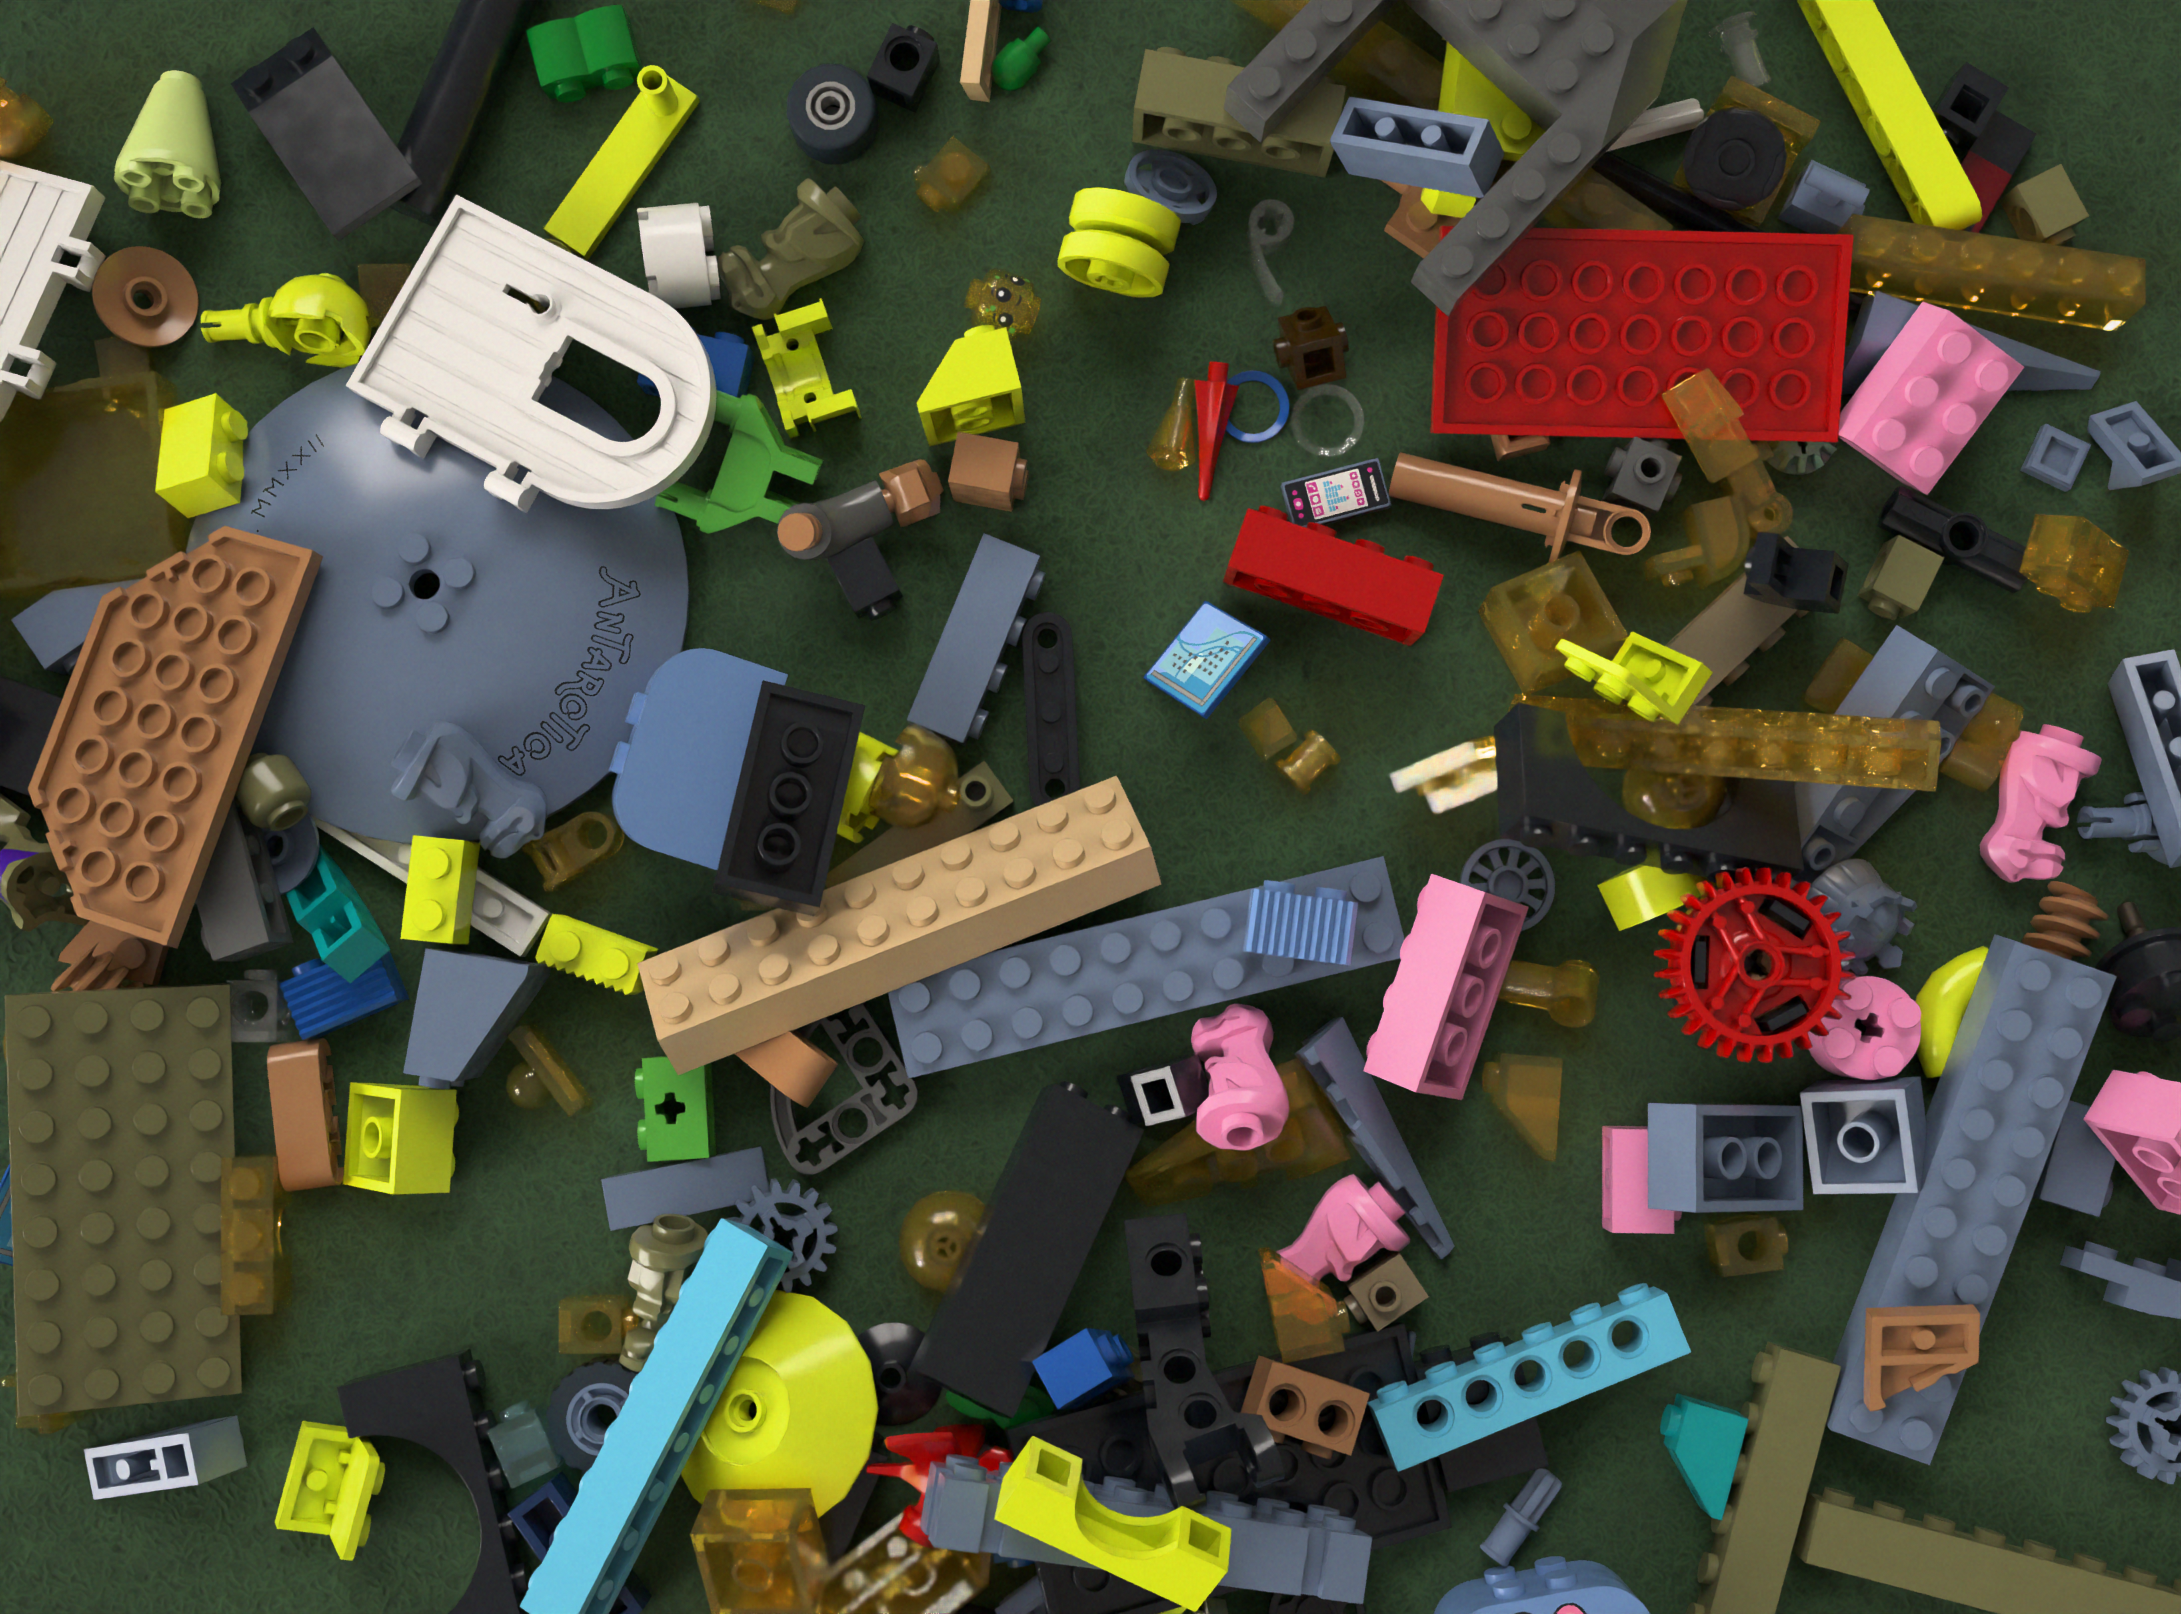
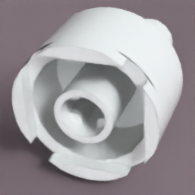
[637,203,721,309]

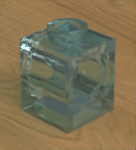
[487,1399,566,1489]

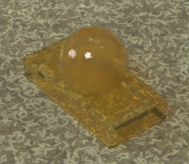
[506,1023,594,1117]

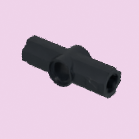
[1877,485,2037,593]

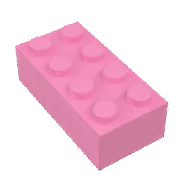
[1363,874,1529,1100]

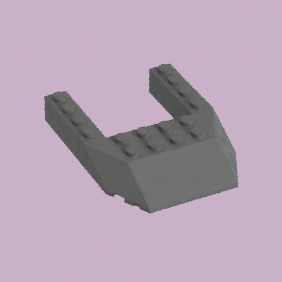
[1224,0,1687,316]

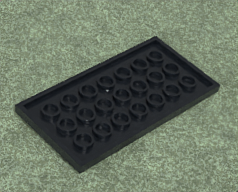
[1005,1321,1452,1614]

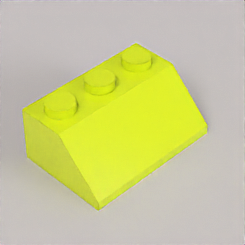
[917,325,1025,447]

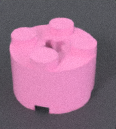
[1807,976,1921,1080]

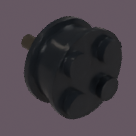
[2095,902,2181,1042]

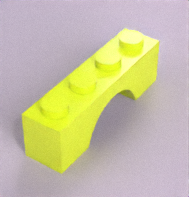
[994,1436,1232,1612]

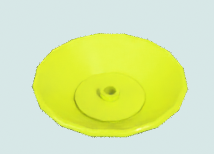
[681,1289,879,1535]

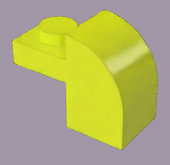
[1597,864,1716,931]

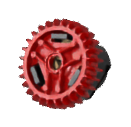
[1654,867,1856,1063]

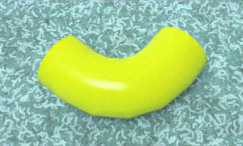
[1915,946,1989,1078]

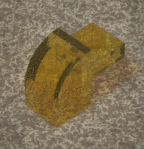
[1642,493,1750,590]

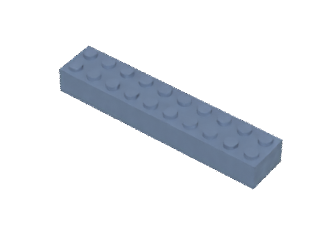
[888,856,1405,1079]
[1826,934,2117,1465]

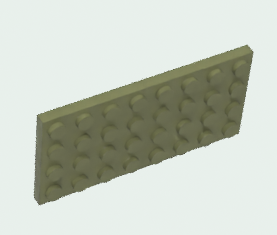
[4,983,242,1417]

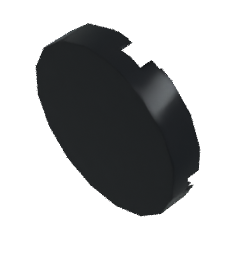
[1683,106,1787,211]

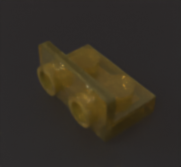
[1389,735,1497,814]

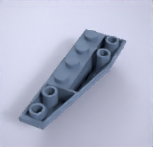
[1765,625,1995,899]

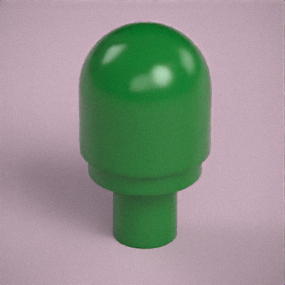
[991,27,1051,91]

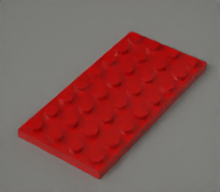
[1430,226,1854,442]

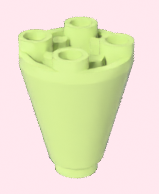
[114,70,221,218]

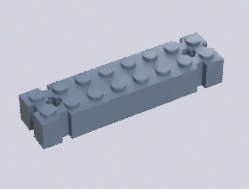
[920,1454,1372,1604]

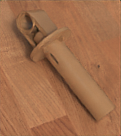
[1389,452,1651,564]

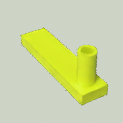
[543,65,700,260]

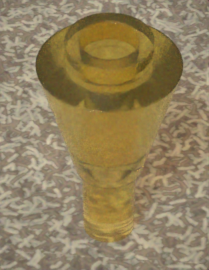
[1146,378,1195,471]

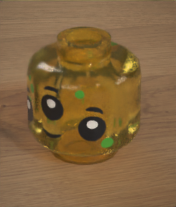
[964,268,1041,342]

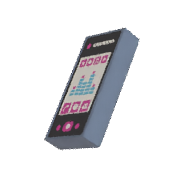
[1280,458,1391,527]

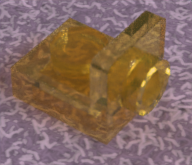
[913,136,991,216]

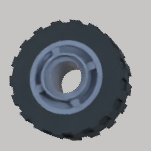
[546,1355,639,1474]

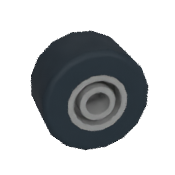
[787,64,879,164]

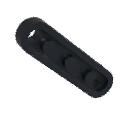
[1022,612,1080,806]

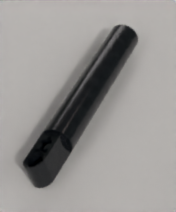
[389,0,538,227]

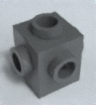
[1601,437,1682,519]

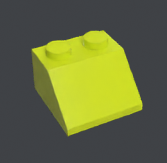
[343,1082,459,1195]

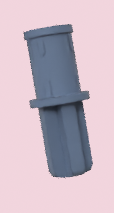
[1480,1468,1562,1567]

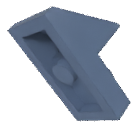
[2087,401,2181,490]

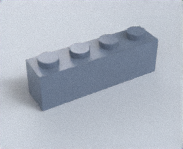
[907,533,1046,747]
[2107,649,2181,868]

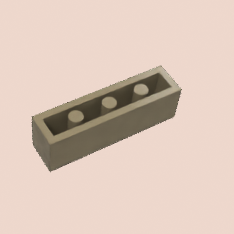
[1665,536,1809,720]

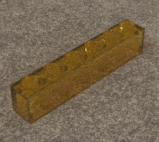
[1836,214,2146,331]

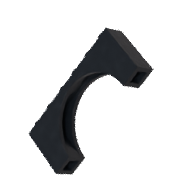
[1494,703,1804,883]
[337,1349,533,1614]

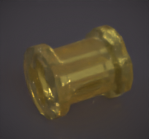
[1274,729,1342,795]

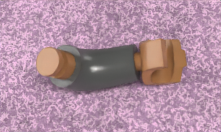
[777,459,944,560]

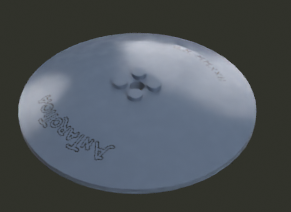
[186,363,690,844]

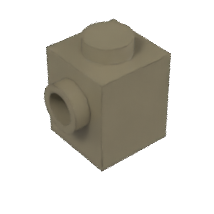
[1343,1251,1429,1332]

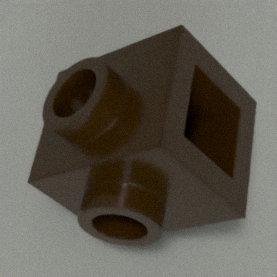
[1273,306,1349,390]

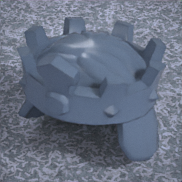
[1806,859,1917,976]

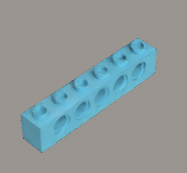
[1367,1283,1691,1472]

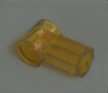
[1497,959,1600,1028]

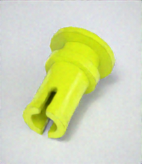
[201,297,276,348]

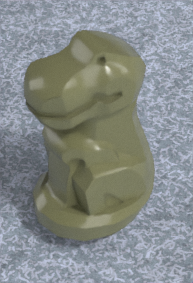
[717,178,865,320]
[619,1214,708,1372]

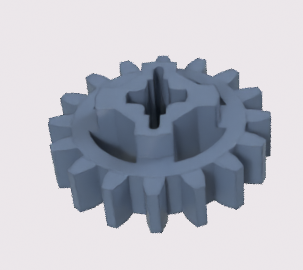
[727,1178,838,1293]
[2106,1367,2181,1484]

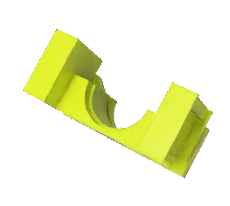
[752,298,862,438]

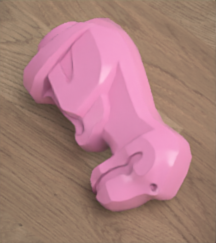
[1980,724,2102,883]
[1191,1004,1290,1150]
[1262,1174,1410,1323]

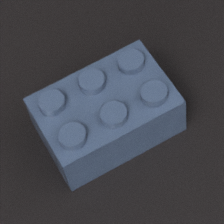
[1647,1103,1803,1213]

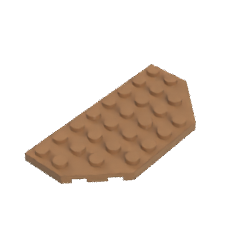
[28,526,323,949]

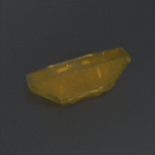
[797,1499,993,1614]

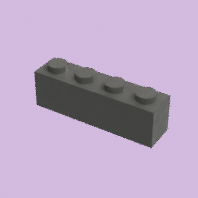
[195,798,294,962]

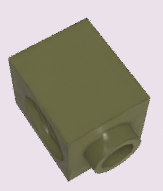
[1999,164,2089,252]
[1857,535,1944,620]

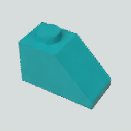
[1660,1393,1749,1521]

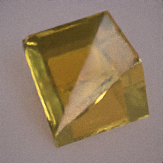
[1238,697,1298,764]

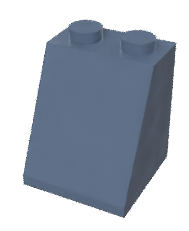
[403,949,551,1089]

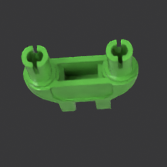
[654,389,823,534]

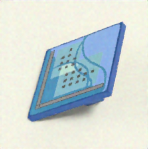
[1143,601,1271,719]

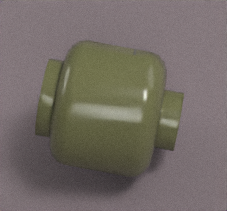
[234,753,312,831]

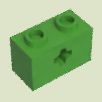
[635,1056,716,1162]

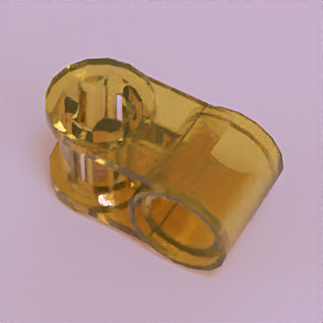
[521,812,625,893]

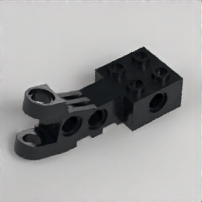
[1124,1213,1285,1512]

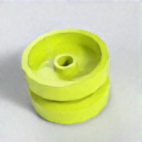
[1058,187,1181,298]

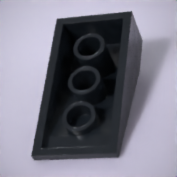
[231,27,422,241]
[711,680,865,916]

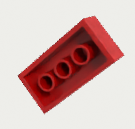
[1223,506,1444,646]

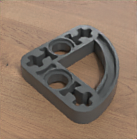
[770,1002,919,1174]

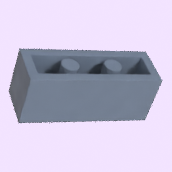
[1330,97,1504,198]

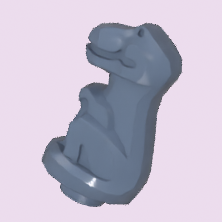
[390,720,547,858]

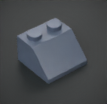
[1800,1077,1927,1194]

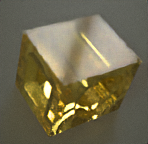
[1703,1213,1788,1277]
[559,1294,639,1354]

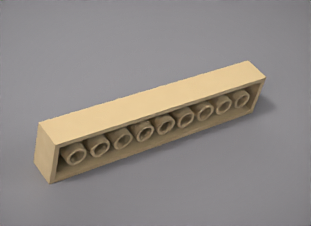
[637,776,1161,1075]

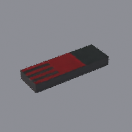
[1915,110,2036,263]

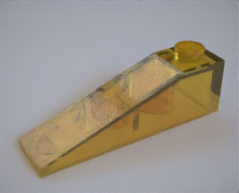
[1125,1058,1351,1207]

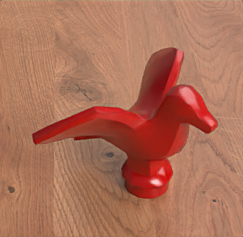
[866,1424,1013,1549]

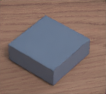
[2020,424,2091,492]

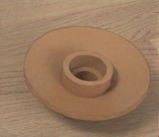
[92,246,198,347]

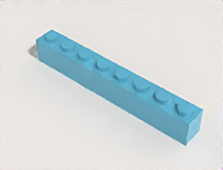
[520,1218,794,1614]

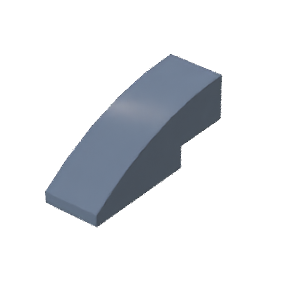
[601,1146,770,1231]

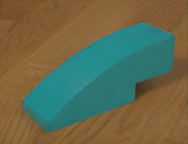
[286,843,390,984]

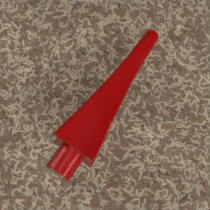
[1194,362,1239,501]

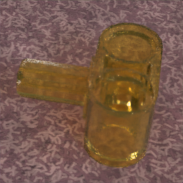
[1935,692,2024,792]

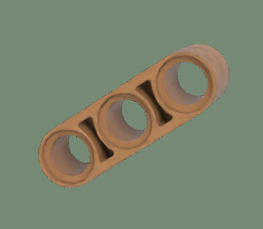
[734,1029,838,1108]
[267,1038,344,1192]

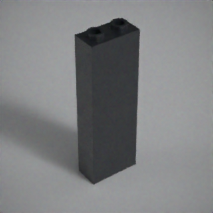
[908,1081,1144,1418]

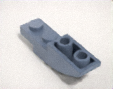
[2060,1241,2181,1319]

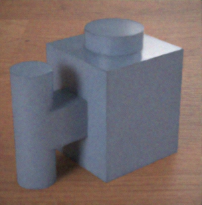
[1778,160,1870,234]

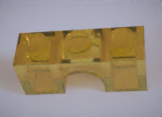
[221,1153,292,1315]

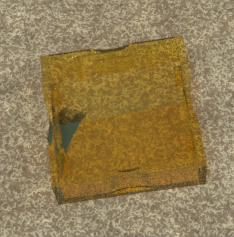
[0,371,190,602]

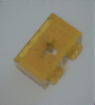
[2019,514,2129,613]

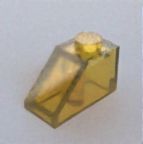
[1482,1052,1563,1162]
[1258,1247,1350,1363]

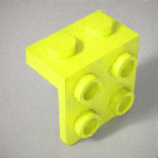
[1555,632,1713,725]
[275,1421,385,1561]

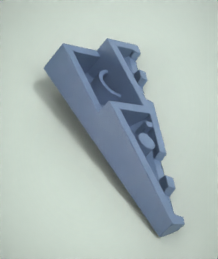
[1841,291,2100,395]
[1295,1017,1455,1259]

